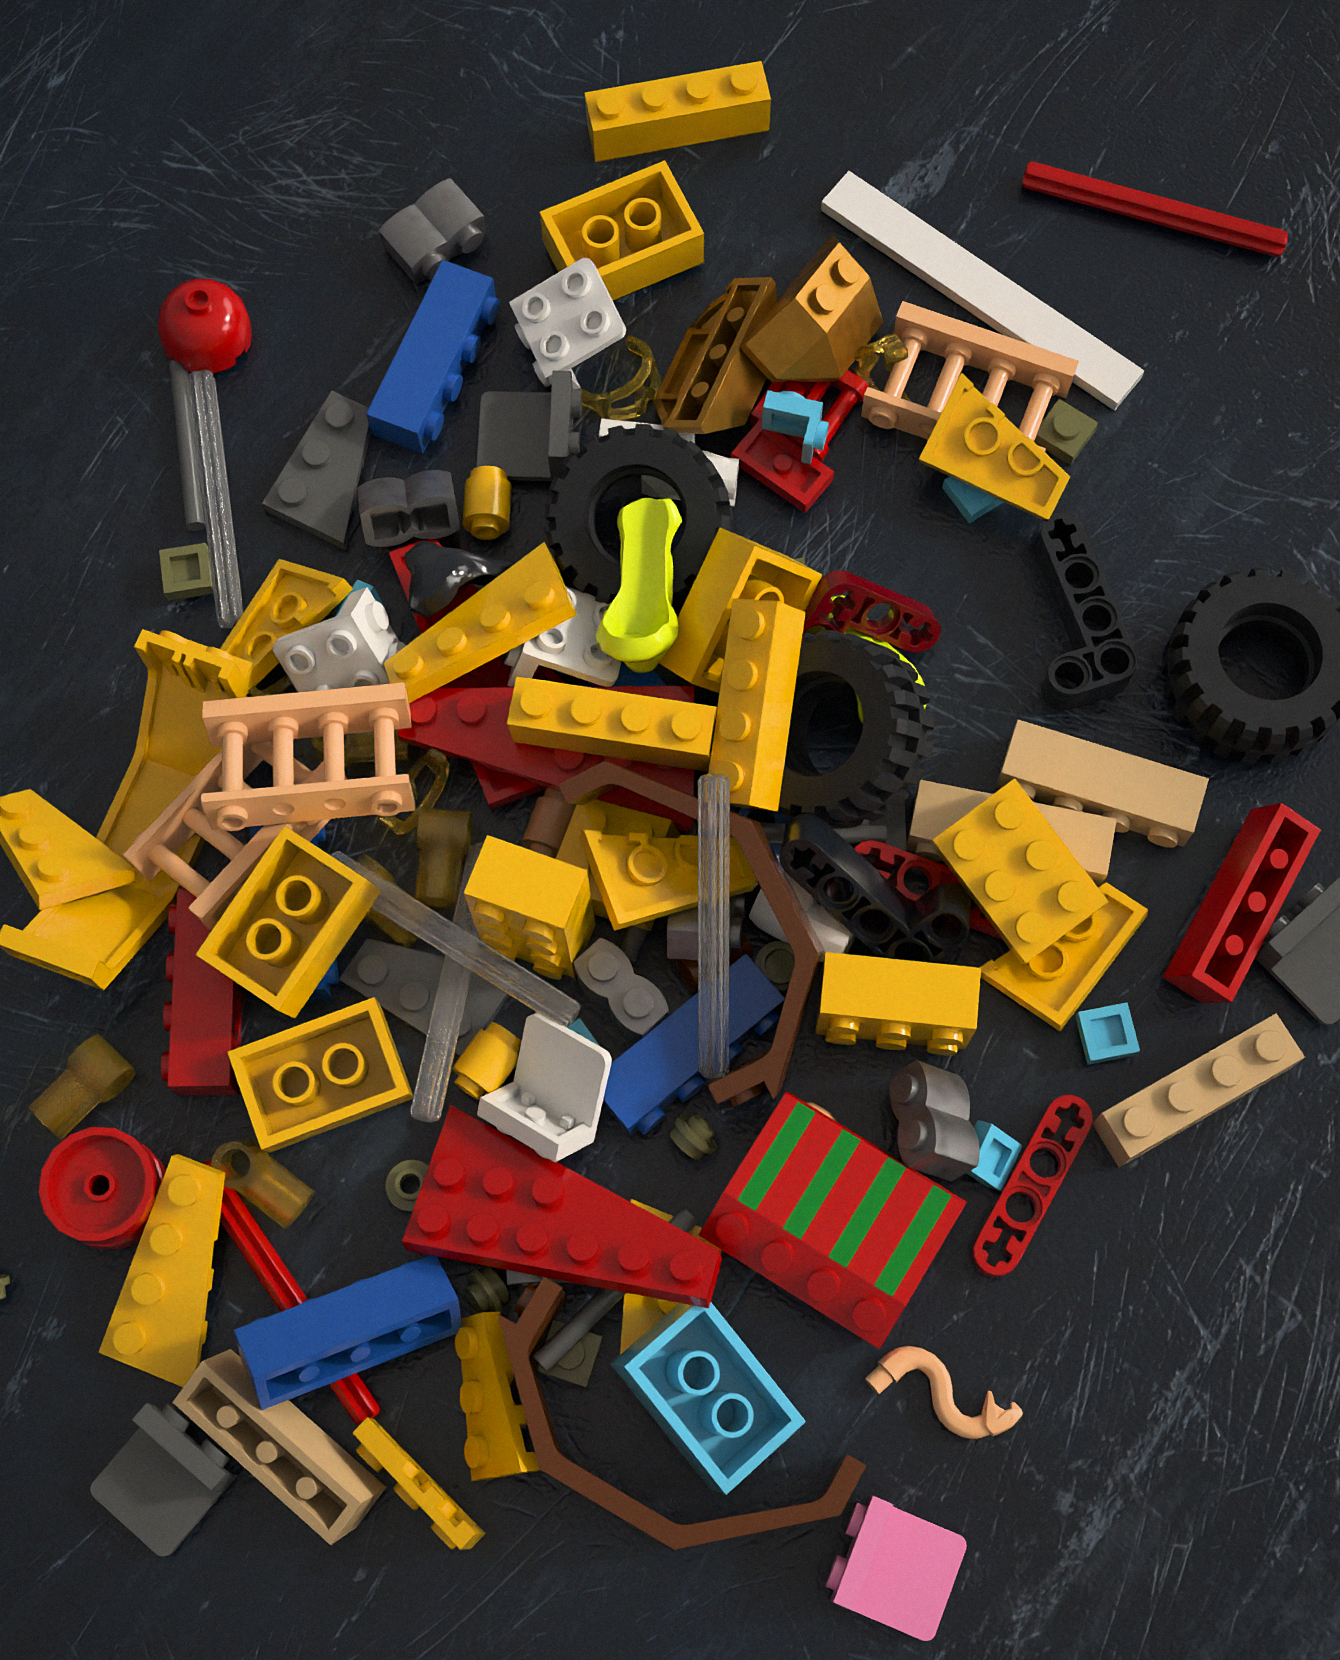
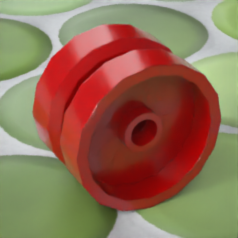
[39,1127,166,1250]

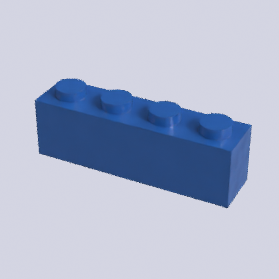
[366,260,500,454]
[602,954,785,1137]
[234,1255,462,1410]

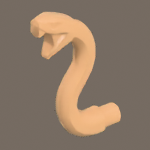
[864,1346,1023,1439]

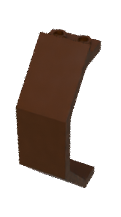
[558,761,823,1106]
[497,1277,867,1550]

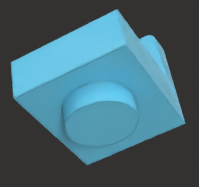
[762,390,829,464]

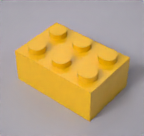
[539,160,704,300]
[659,527,822,693]
[929,778,1109,963]
[195,825,381,1019]
[815,952,981,1055]
[227,997,414,1153]

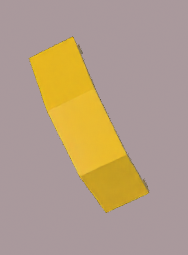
[0,629,253,991]

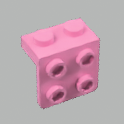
[825,1496,967,1641]

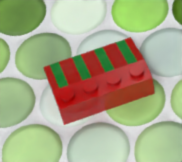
[699,1091,967,1350]

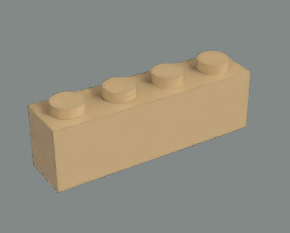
[995,720,1209,848]
[907,780,1117,887]
[1092,1013,1305,1167]
[172,1349,386,1545]

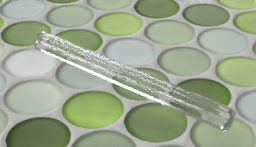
[188,369,244,629]
[698,774,730,1079]
[410,842,484,1123]
[330,851,580,1027]

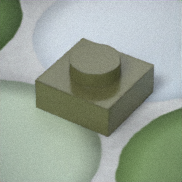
[1034,399,1098,466]
[159,543,215,601]
[536,1320,603,1389]

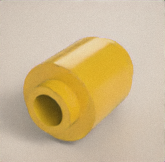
[462,466,512,540]
[452,1022,521,1100]

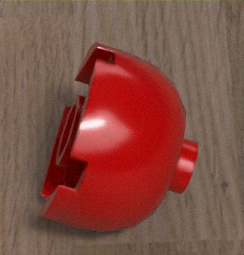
[158,278,252,374]

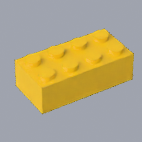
[464,835,596,980]

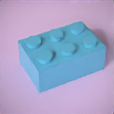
[610,1302,806,1495]

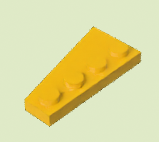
[384,542,577,703]
[98,1154,225,1387]

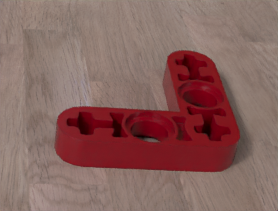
[803,570,941,653]

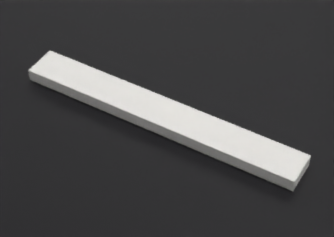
[821,171,1144,411]

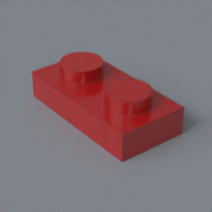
[731,419,834,513]

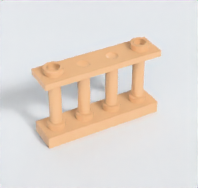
[861,301,1079,452]
[201,682,415,831]
[123,741,348,931]

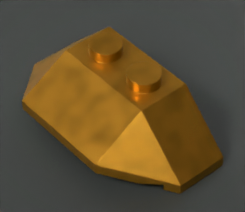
[740,235,883,382]
[653,277,777,434]

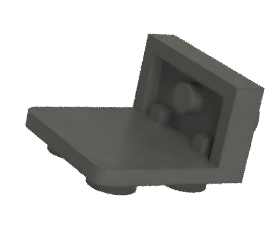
[477,370,582,481]
[1255,877,1340,1026]
[90,1403,238,1557]

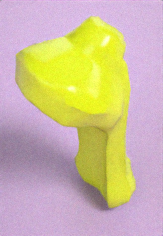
[595,498,682,673]

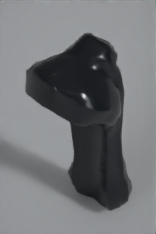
[404,540,570,619]

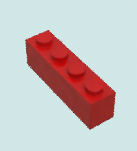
[1163,803,1321,1004]
[161,888,243,1096]

